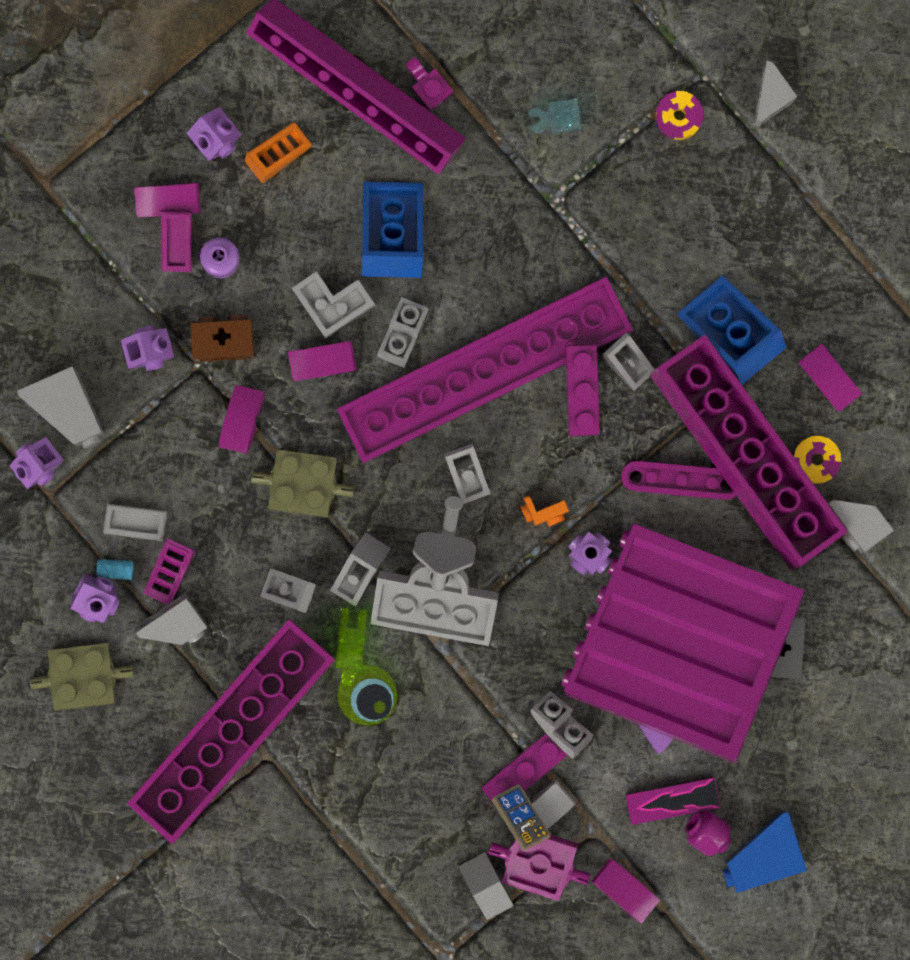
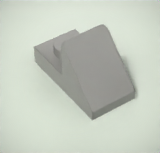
[444,444,490,504]
[260,568,316,613]

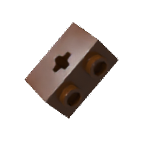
[191,315,255,362]

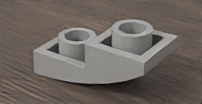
[377,297,429,368]
[531,691,593,759]
[531,780,575,829]

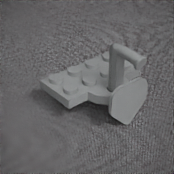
[370,496,499,646]

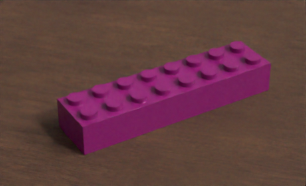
[650,335,848,571]
[127,619,336,844]

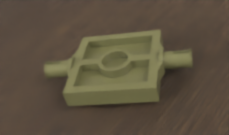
[251,449,354,519]
[30,643,134,711]

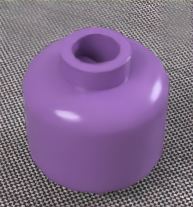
[200,237,240,279]

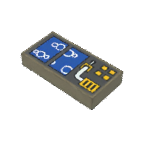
[492,784,551,852]

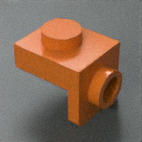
[520,496,569,527]

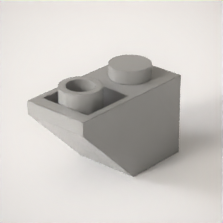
[828,500,894,553]

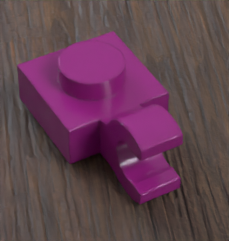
[405,57,454,112]

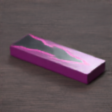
[625,777,721,825]

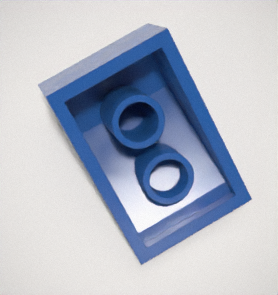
[362,182,423,278]
[677,275,787,385]

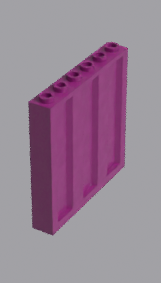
[562,524,804,764]

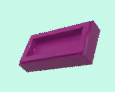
[161,210,192,272]

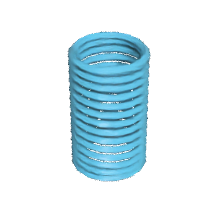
[96,559,133,580]

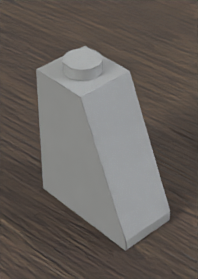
[17,366,105,449]

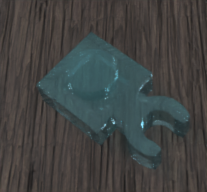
[528,98,583,134]

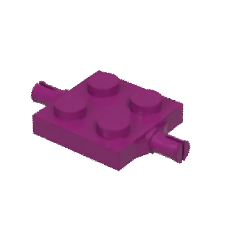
[488,835,591,901]

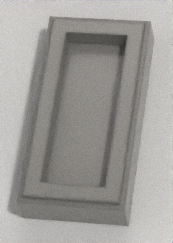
[103,504,168,542]

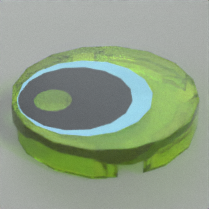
[337,665,398,726]

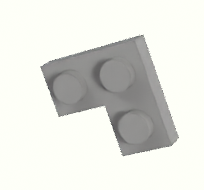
[292,271,375,339]

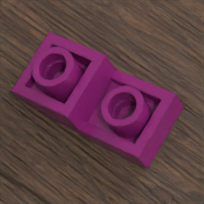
[134,182,201,217]
[288,341,357,381]
[798,344,862,413]
[218,385,265,454]
[591,858,660,924]

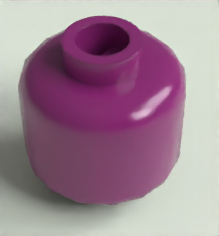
[685,811,731,856]

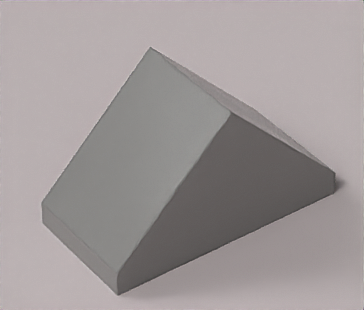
[754,61,797,126]
[602,333,655,391]
[458,852,514,920]

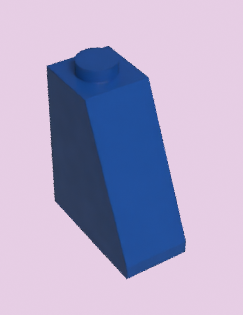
[722,811,807,893]

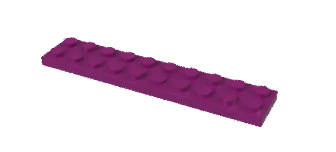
[337,277,633,464]

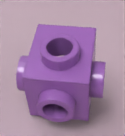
[186,107,242,161]
[121,325,174,371]
[9,437,64,489]
[568,532,612,576]
[70,573,120,624]

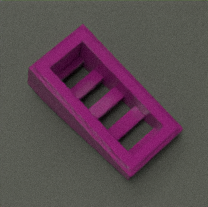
[143,538,196,605]

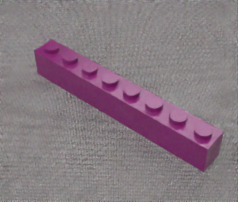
[246,0,466,175]

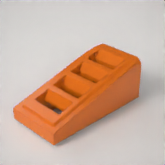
[245,122,312,183]

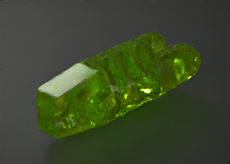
[335,608,368,686]

